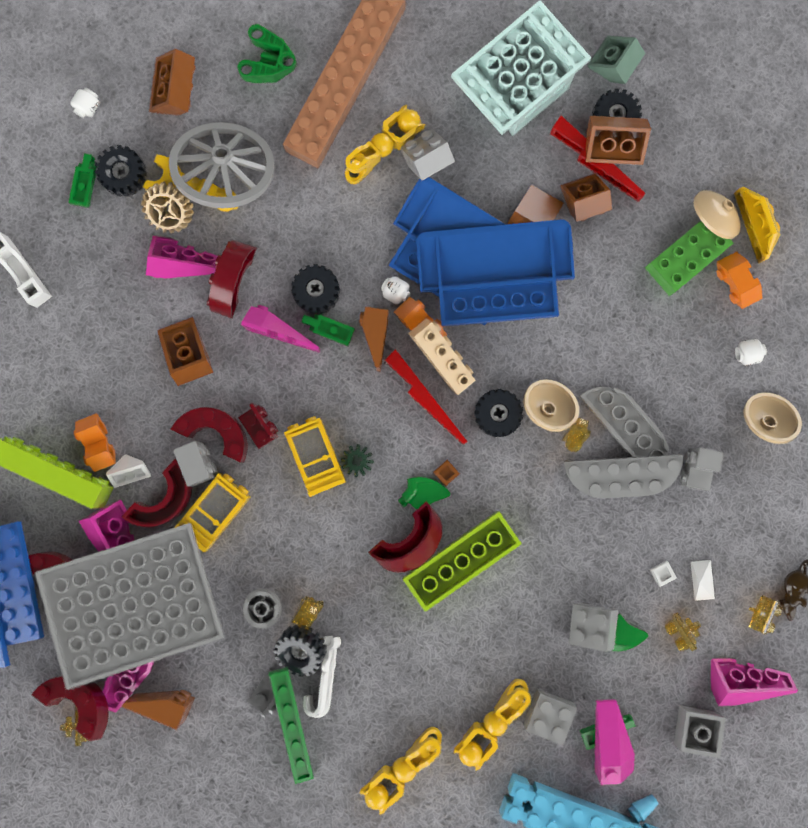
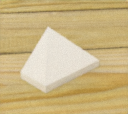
[106,455,151,488]
[691,560,715,601]

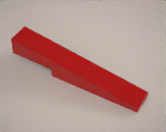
[550,115,646,202]
[385,349,467,445]

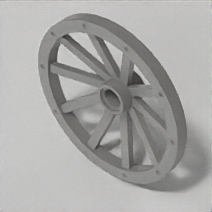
[169,123,274,208]

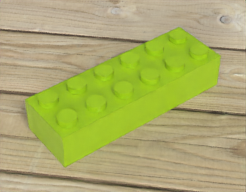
[0,436,114,509]
[403,511,522,612]

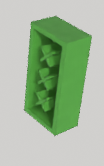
[645,221,734,296]

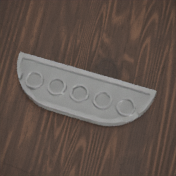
[579,387,669,457]
[564,454,683,498]

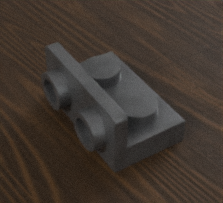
[247,668,276,718]

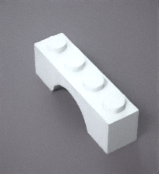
[0,232,52,308]

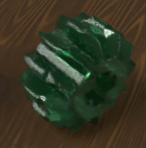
[341,444,374,477]

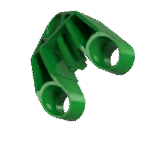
[237,24,297,83]

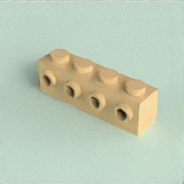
[408,319,476,395]

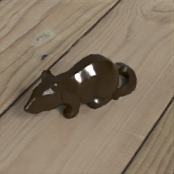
[779,559,808,621]

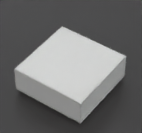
[649,560,677,587]

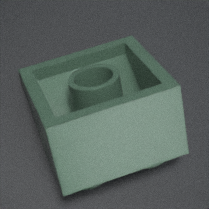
[588,36,645,84]

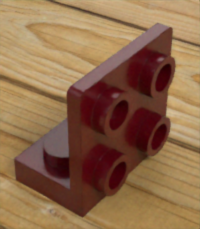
[238,403,279,449]

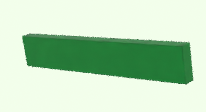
[268,667,314,784]

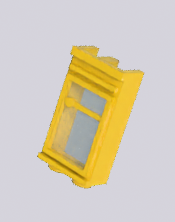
[284,416,347,497]
[174,473,251,553]

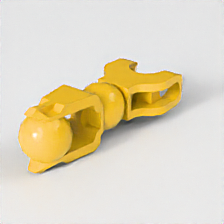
[345,105,425,185]
[143,154,238,212]
[453,679,531,771]
[360,727,442,815]

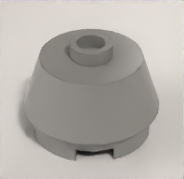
[243,589,282,628]

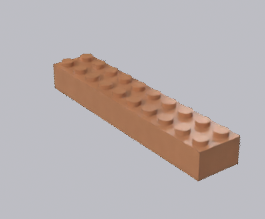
[283,0,406,169]

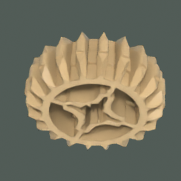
[141,182,194,234]

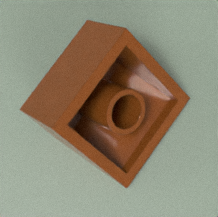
[560,173,612,222]

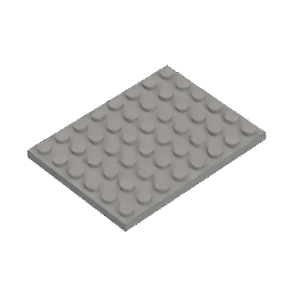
[35,523,225,690]

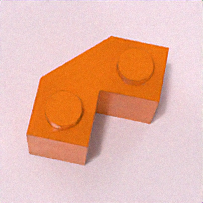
[716,251,763,309]
[393,297,447,337]
[73,413,116,472]

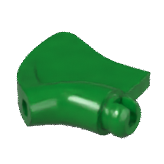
[398,477,450,510]
[611,614,648,651]

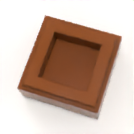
[433,459,460,486]

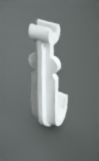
[303,636,341,718]

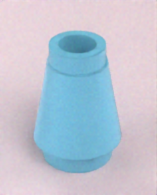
[628,794,659,823]

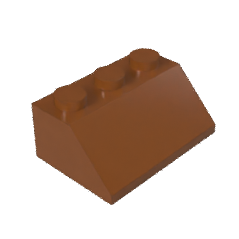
[149,48,195,116]
[586,116,651,165]

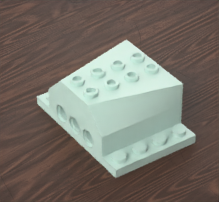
[451,0,591,136]

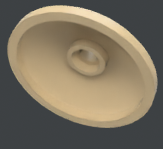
[693,190,741,239]
[523,380,579,432]
[744,393,802,444]

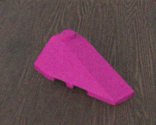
[146,235,217,279]
[241,305,320,353]
[79,500,135,552]
[711,658,798,706]
[103,661,154,713]
[594,699,634,785]

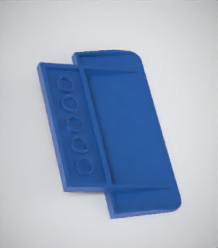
[388,177,506,326]
[416,220,575,327]
[0,521,45,668]

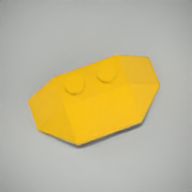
[734,187,781,264]

